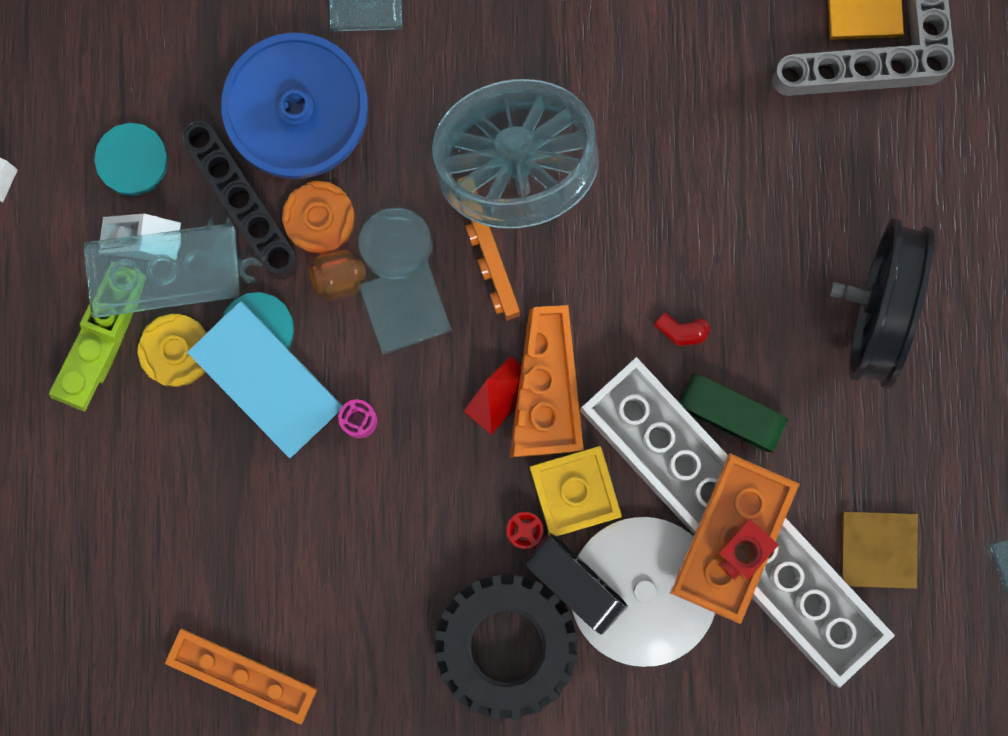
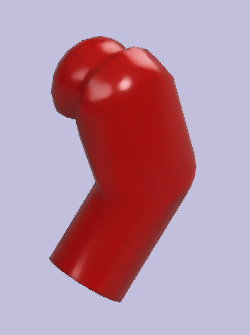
[653,312,710,347]

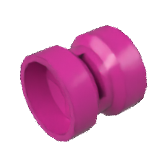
[338,399,378,439]

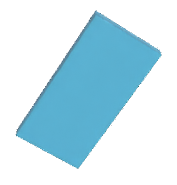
[187,301,343,458]

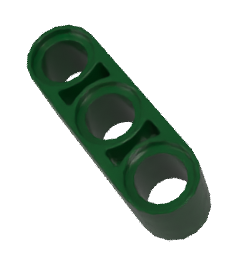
[679,373,788,453]

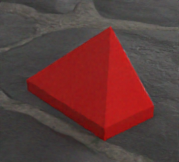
[464,356,522,435]

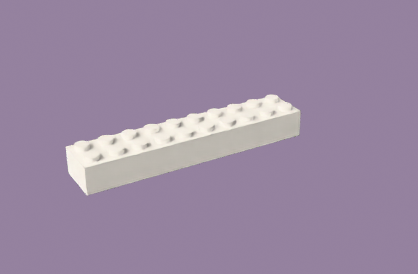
[580,357,895,687]

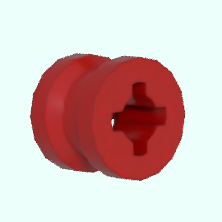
[506,512,543,549]

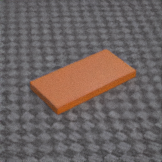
[669,454,799,624]

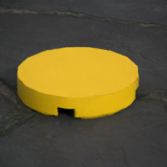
[137,313,207,387]

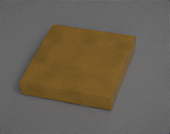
[841,512,918,589]

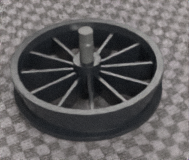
[829,218,934,389]

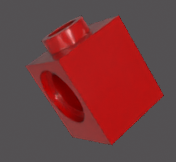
[715,519,779,580]

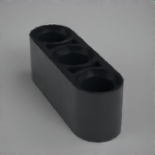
[523,532,628,635]

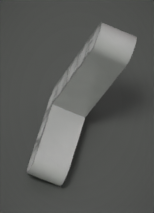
[772,0,955,96]

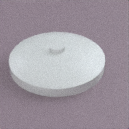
[571,517,715,667]

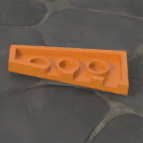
[509,305,584,458]

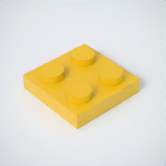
[530,446,622,536]

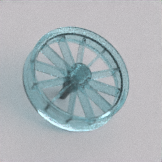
[432,79,599,229]

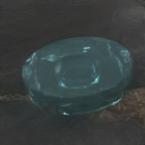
[359,207,432,279]

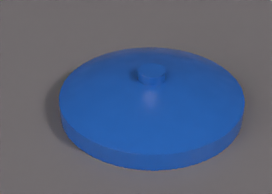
[221,33,368,179]

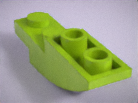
[49,261,146,412]

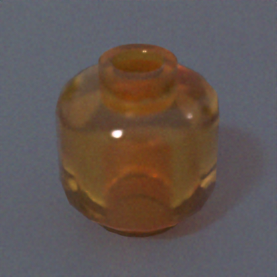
[309,250,366,301]

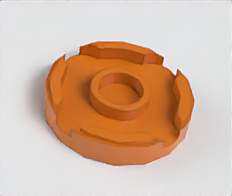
[282,181,355,254]

